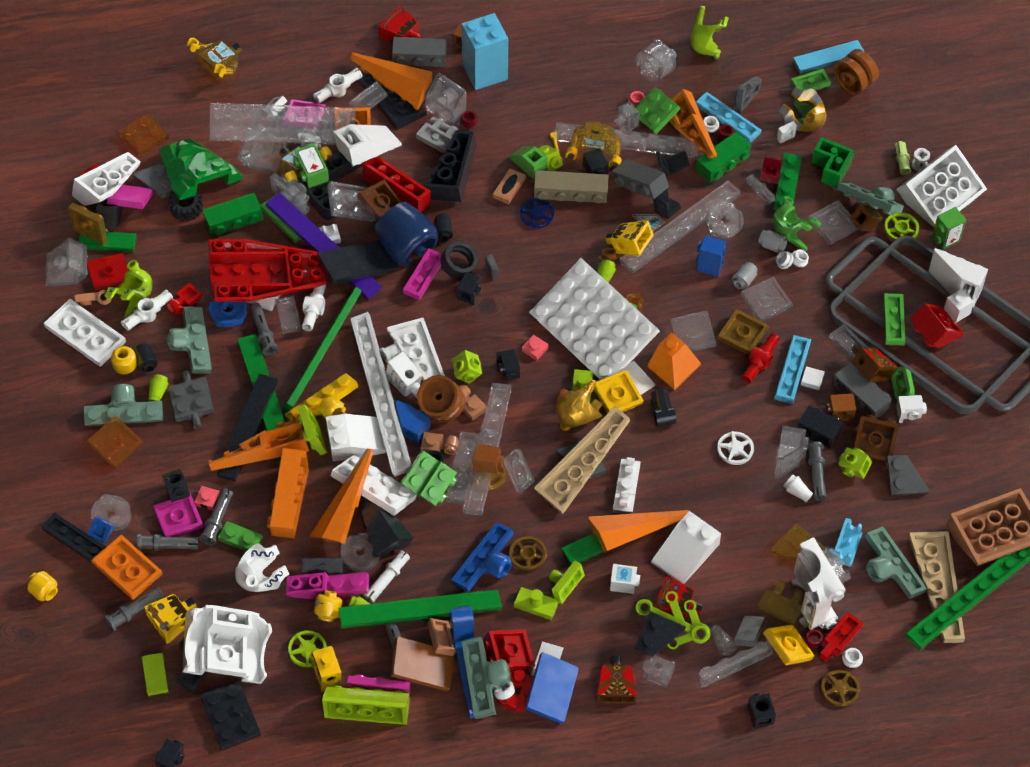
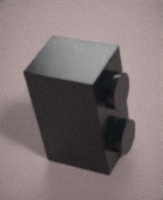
[796,405,843,449]

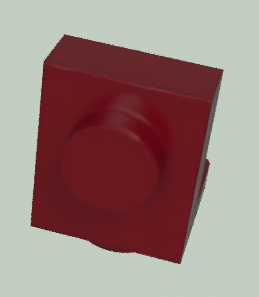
[760,155,782,184]

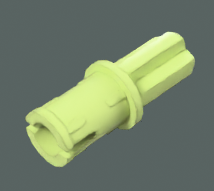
[895,141,911,175]

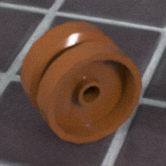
[833,49,879,95]
[417,375,465,422]

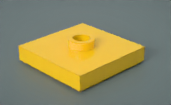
[594,369,644,414]
[763,625,815,665]

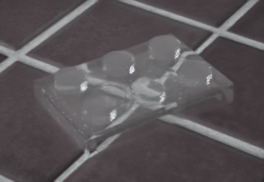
[327,181,377,222]

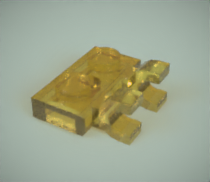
[757,579,804,626]

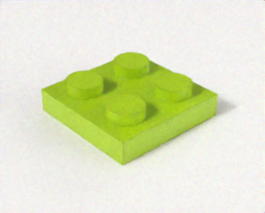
[297,404,328,455]

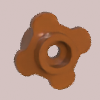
[598,248,620,262]

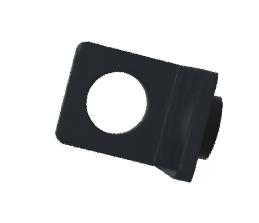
[656,151,689,176]

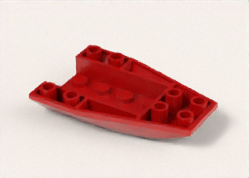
[208,239,326,302]

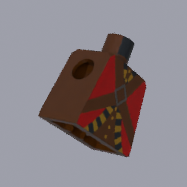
[851,343,898,382]
[597,655,637,704]

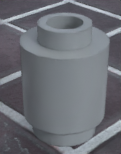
[758,230,787,253]
[732,262,758,289]

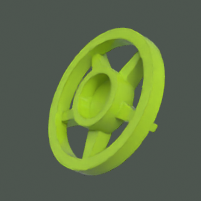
[884,212,919,241]
[288,630,327,668]

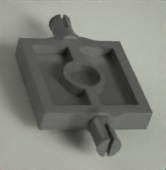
[169,371,214,429]

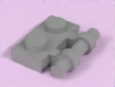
[416,117,458,154]

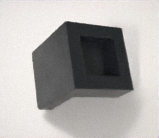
[653,189,681,219]

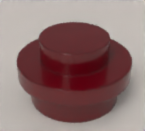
[460,111,478,128]
[717,124,735,141]
[803,629,824,649]

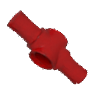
[742,333,780,384]

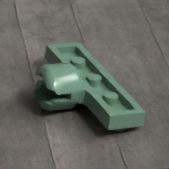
[837,183,904,215]
[167,307,212,374]
[84,384,163,427]
[865,526,927,599]
[461,637,511,719]

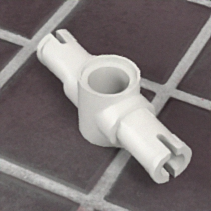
[313,68,362,103]
[302,285,326,331]
[121,290,173,331]

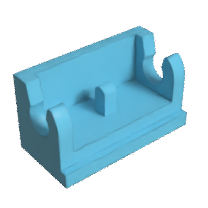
[832,518,863,567]

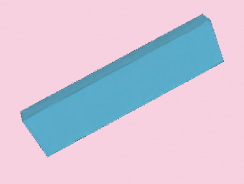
[793,40,864,74]
[696,92,761,143]
[774,335,811,404]

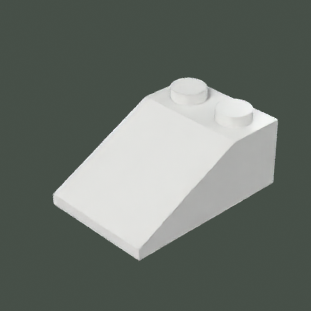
[326,414,387,462]
[651,511,721,584]

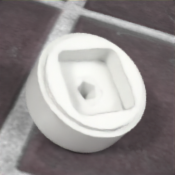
[493,681,515,700]

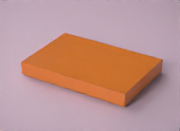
[91,535,163,600]

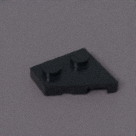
[634,611,686,657]

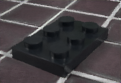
[200,680,261,751]

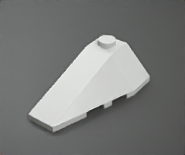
[72,152,140,206]

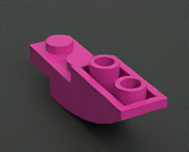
[286,572,369,600]

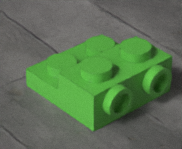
[400,450,457,506]

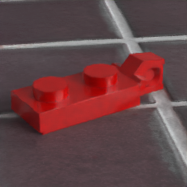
[819,612,864,663]

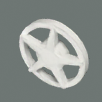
[717,431,754,465]

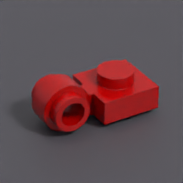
[166,282,203,316]

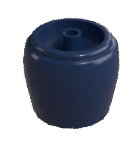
[374,202,438,267]

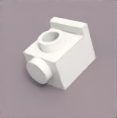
[896,395,927,423]

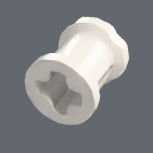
[911,148,930,171]
[380,340,405,363]

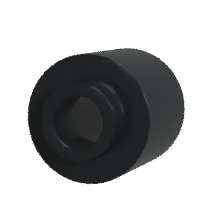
[433,213,453,242]
[135,343,158,373]

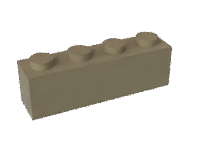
[534,170,609,203]

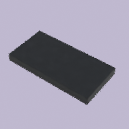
[359,74,427,130]
[316,241,399,284]

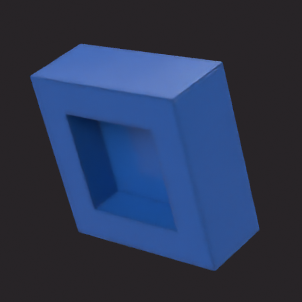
[87,516,115,544]

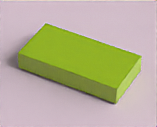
[142,653,168,696]

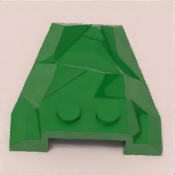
[159,138,244,200]

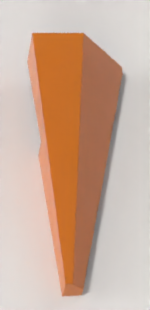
[350,52,432,110]
[669,89,717,158]
[208,413,309,471]
[310,449,373,545]
[587,510,689,553]

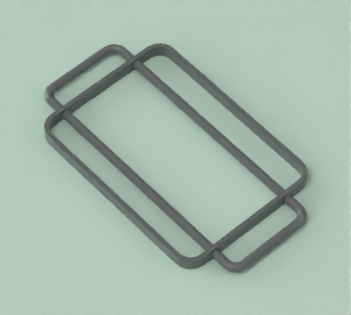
[825,236,1030,415]

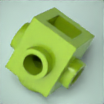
[452,350,482,383]
[839,447,872,479]

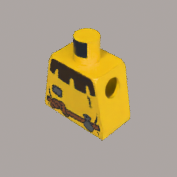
[606,220,654,256]
[144,594,197,644]
[309,646,341,693]

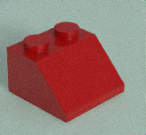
[910,303,964,348]

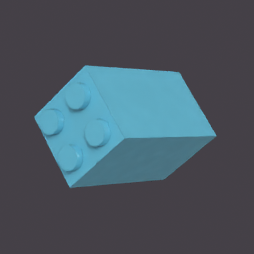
[461,13,508,90]

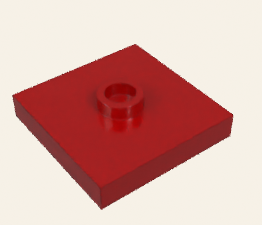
[87,253,128,293]

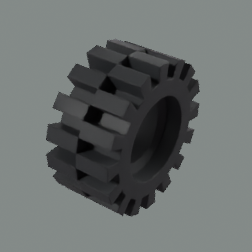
[168,190,203,221]

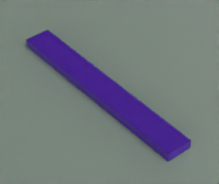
[266,192,382,300]

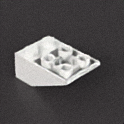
[334,124,402,166]
[928,248,988,307]

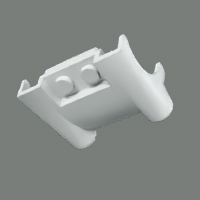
[791,537,846,630]
[182,605,272,684]

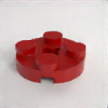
[496,670,533,712]

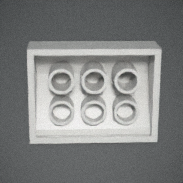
[896,145,987,227]

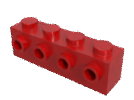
[362,156,431,212]

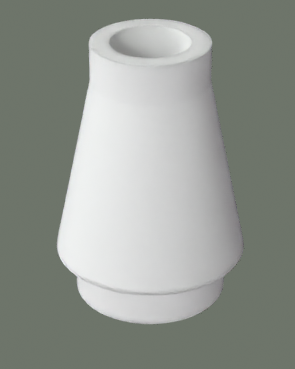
[783,475,813,502]

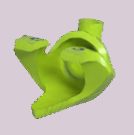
[690,6,729,60]
[104,260,152,318]

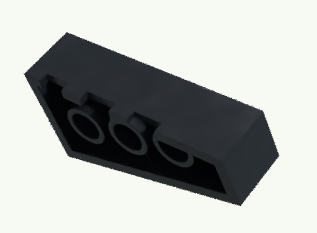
[423,130,477,202]

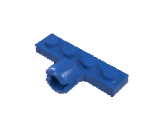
[451,522,514,592]

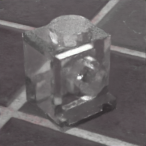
[614,101,640,134]
[642,656,676,688]

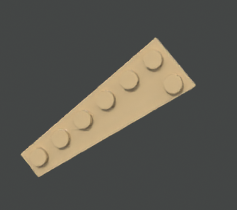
[534,407,630,514]
[908,531,965,643]

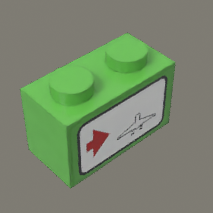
[293,143,329,188]
[932,207,966,250]

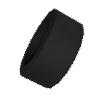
[440,242,478,279]

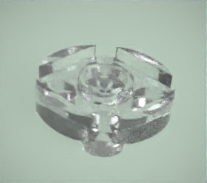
[706,201,744,239]
[91,494,131,534]
[341,533,380,572]

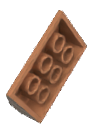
[946,488,1030,566]

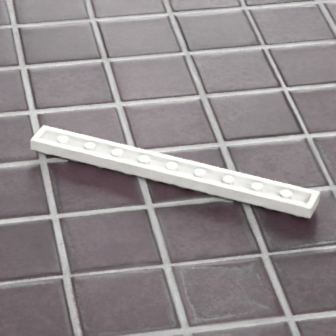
[350,312,411,477]

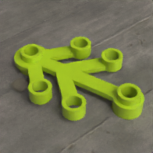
[636,591,710,649]

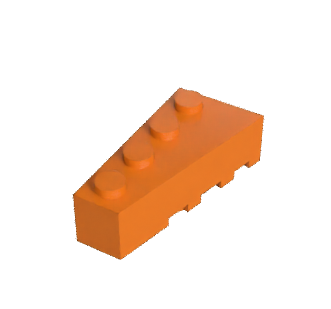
[267,448,309,539]

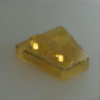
[771,523,827,560]

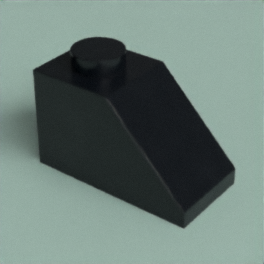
[96,200,124,232]

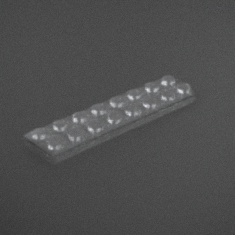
[209,103,355,145]

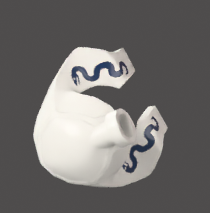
[235,543,289,592]

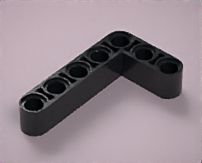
[299,152,365,220]

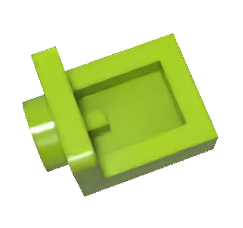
[538,145,563,171]

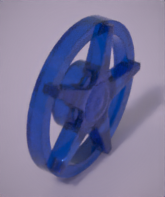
[520,198,554,228]

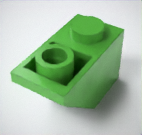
[509,146,547,180]

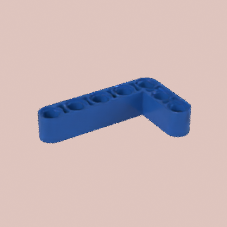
[450,605,475,719]

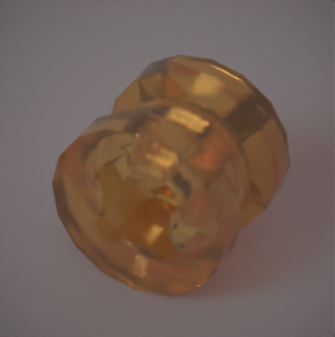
[626,292,644,313]

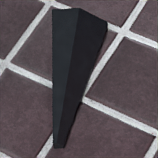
[358,495,414,558]

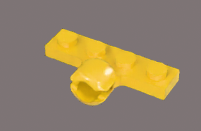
[285,373,358,421]

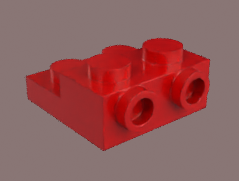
[483,629,535,672]

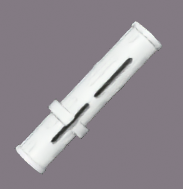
[363,550,410,603]

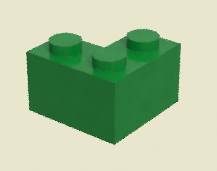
[812,137,855,189]

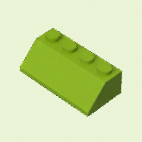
[322,685,410,725]

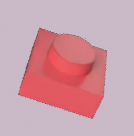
[522,335,548,361]
[194,486,220,511]

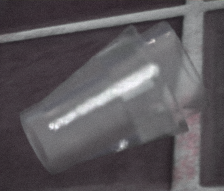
[710,625,737,656]

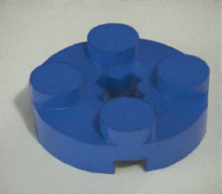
[209,300,247,327]

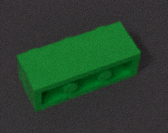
[695,132,751,183]
[202,193,263,237]

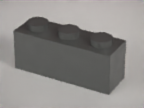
[392,37,447,67]
[612,159,669,199]
[832,362,892,419]

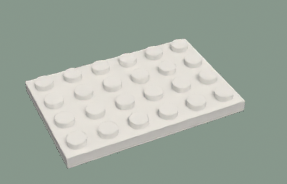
[529,258,660,380]

